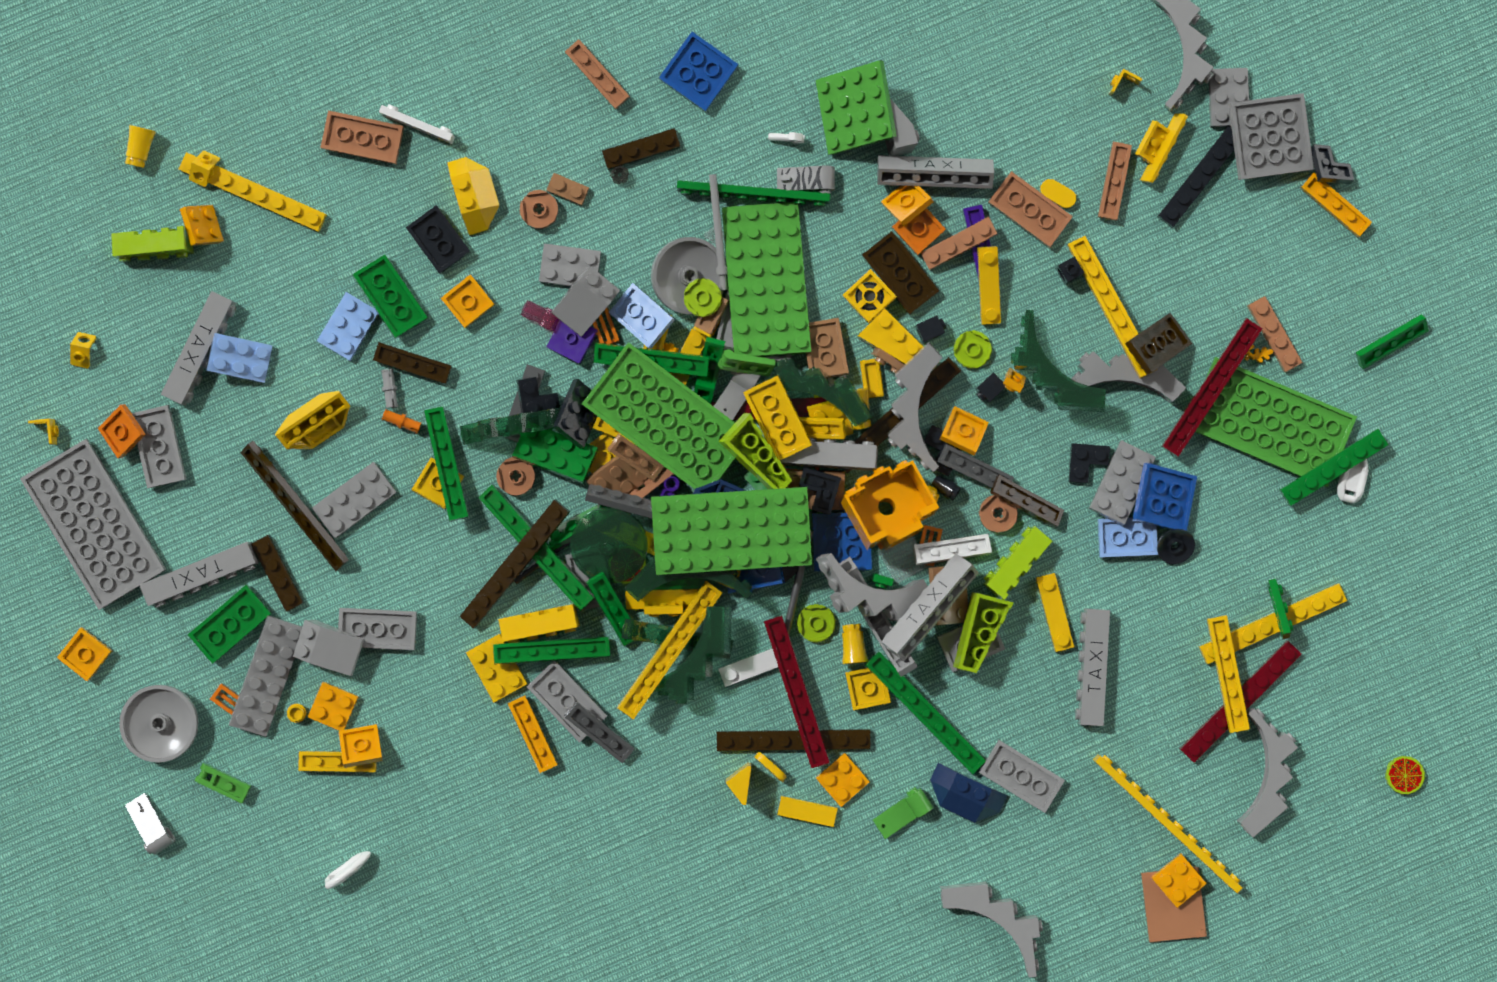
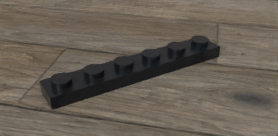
[1157,126,1234,228]

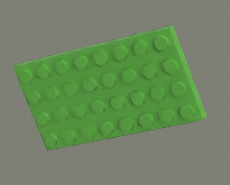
[722,202,811,357]
[582,342,735,489]
[1195,357,1357,487]
[651,487,812,575]

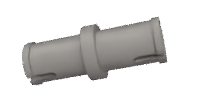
[381,369,398,409]

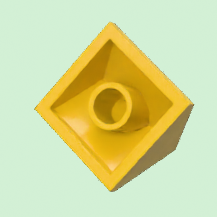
[726,762,751,805]

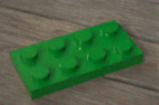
[352,254,428,339]
[512,421,598,484]
[188,585,272,664]

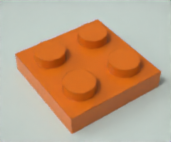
[892,208,946,256]
[98,404,146,458]

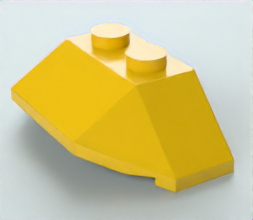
[447,157,500,236]
[275,391,350,449]

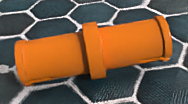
[381,409,422,434]

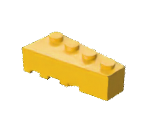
[857,309,937,370]
[498,604,580,643]

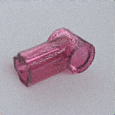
[520,300,559,332]

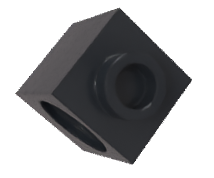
[1055,256,1084,285]
[915,315,946,344]
[975,372,1005,403]

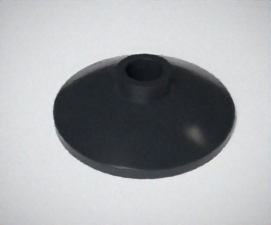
[1157,529,1195,564]

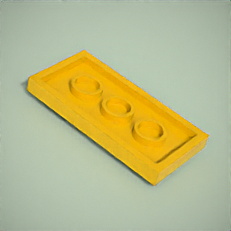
[743,375,812,460]

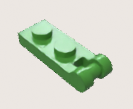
[718,349,775,377]
[194,763,252,803]

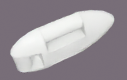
[1337,459,1369,504]
[324,851,371,889]

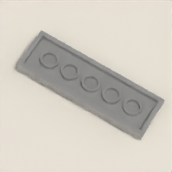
[229,615,303,737]

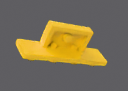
[1135,113,1188,183]
[625,589,700,617]

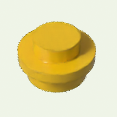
[287,703,306,723]

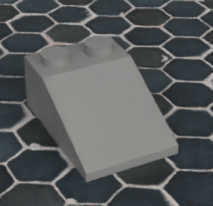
[885,99,919,156]
[551,266,620,337]
[293,620,364,676]

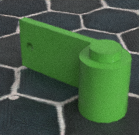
[872,787,934,839]

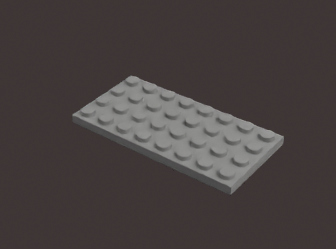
[20,439,166,610]

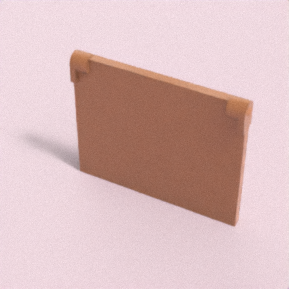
[1141,866,1207,942]

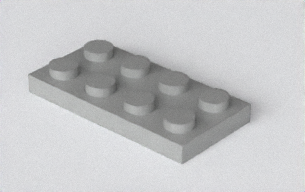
[132,405,187,488]
[1089,440,1156,526]
[312,462,397,538]
[338,608,417,650]
[527,661,608,743]
[979,739,1065,813]

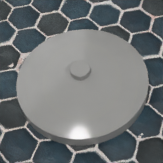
[651,237,727,314]
[119,685,198,762]

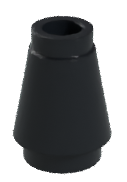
[931,475,961,500]

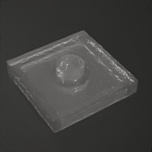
[877,536,930,585]

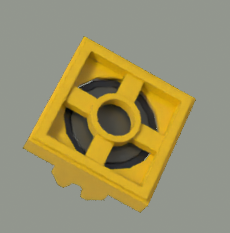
[842,269,897,324]

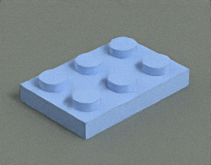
[609,283,675,349]
[317,292,378,361]
[207,333,273,383]
[1097,517,1158,557]

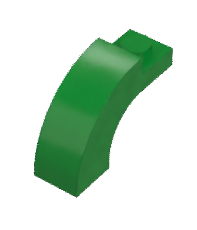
[694,337,726,403]

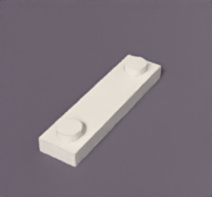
[379,104,455,144]
[913,534,992,565]
[719,649,797,687]

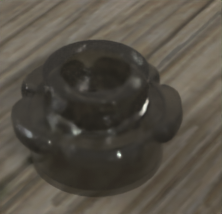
[610,165,629,184]

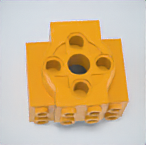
[841,460,939,551]

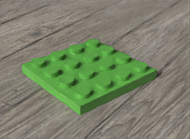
[815,60,897,155]

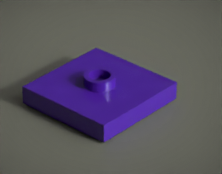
[546,321,598,365]

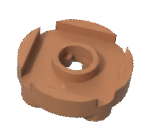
[520,190,558,229]
[496,457,535,495]
[979,495,1018,532]

